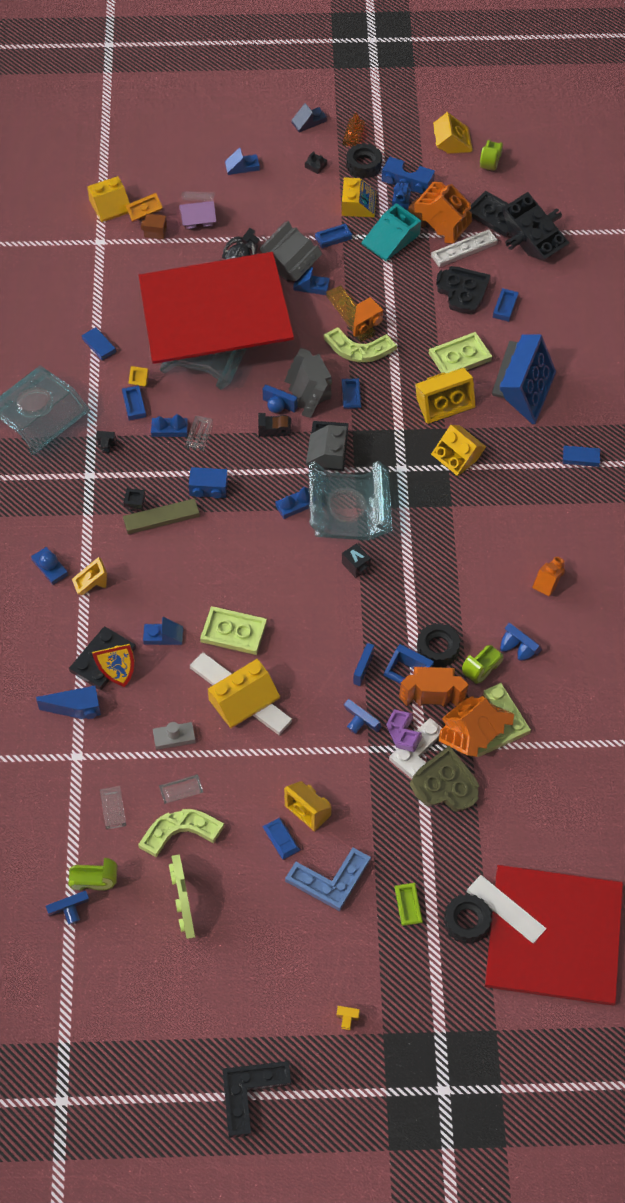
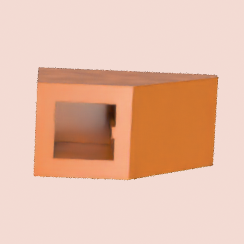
[353,297,383,337]

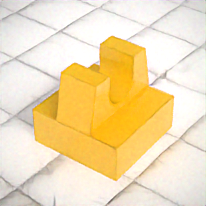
[128,366,149,386]
[336,1006,360,1030]

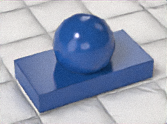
[262,385,297,413]
[31,547,68,585]

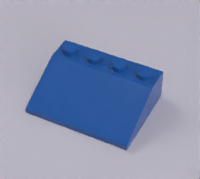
[500,335,556,424]

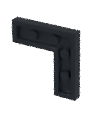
[222,1061,291,1138]

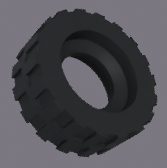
[346,143,382,178]
[417,623,460,668]
[444,894,492,944]

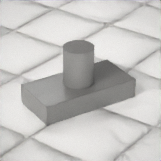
[153,722,196,750]

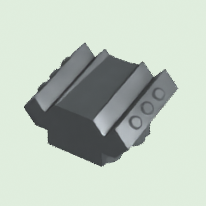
[259,221,322,281]
[284,348,332,418]

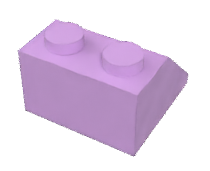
[179,201,216,228]

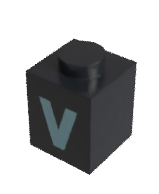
[342,543,371,578]

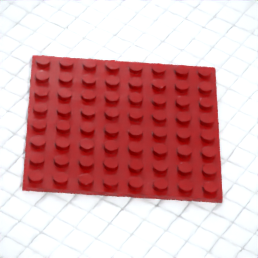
[138,252,294,364]

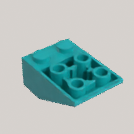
[362,203,421,261]

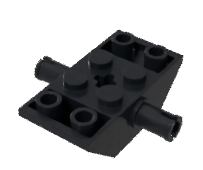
[502,192,569,260]

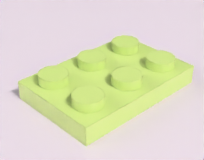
[429,332,492,373]
[200,606,267,655]

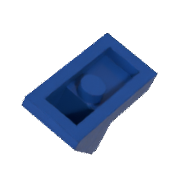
[225,148,260,175]
[293,267,330,295]
[143,617,183,645]

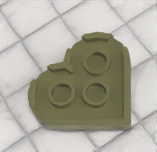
[410,746,479,812]

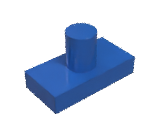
[344,699,382,734]
[46,890,89,925]

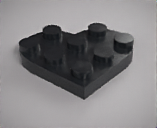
[436,266,491,315]

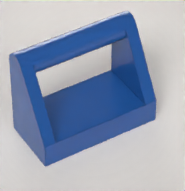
[384,644,434,684]

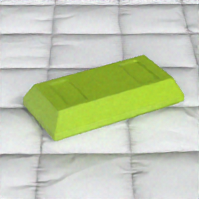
[394,883,423,926]

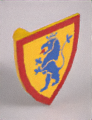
[92,644,135,687]

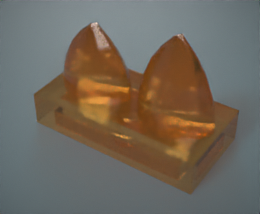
[343,113,365,147]

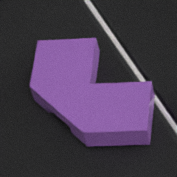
[386,709,422,752]

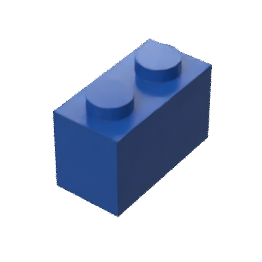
[189,467,228,498]

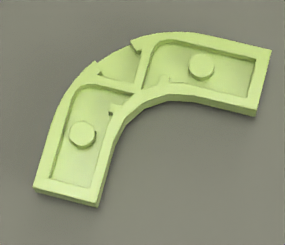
[324,327,397,362]
[138,809,224,857]
[169,854,195,939]

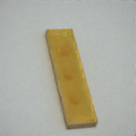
[326,285,375,342]

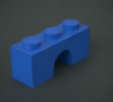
[382,156,435,194]

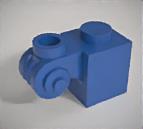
[392,182,411,211]

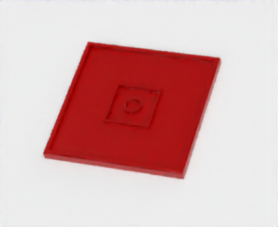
[485,865,623,1006]

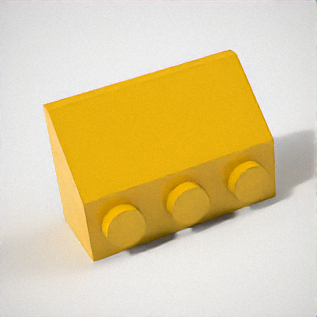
[415,367,476,424]
[208,659,280,728]

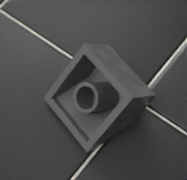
[306,425,347,469]

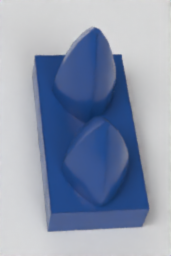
[151,414,188,437]
[275,487,317,519]
[500,623,542,660]

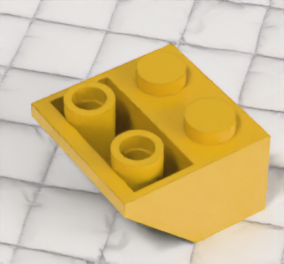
[431,425,486,476]

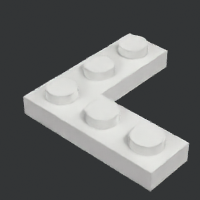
[389,718,442,779]

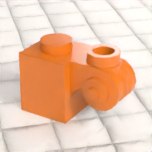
[532,557,565,596]

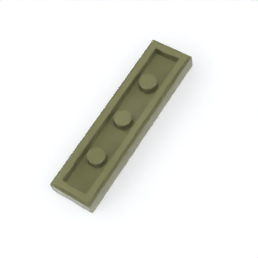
[123,498,200,534]

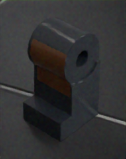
[258,413,292,437]

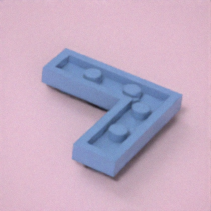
[285,848,371,911]

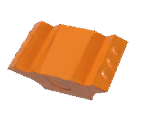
[414,182,472,244]
[399,667,469,707]
[439,696,514,757]

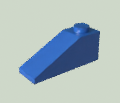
[36,686,101,719]

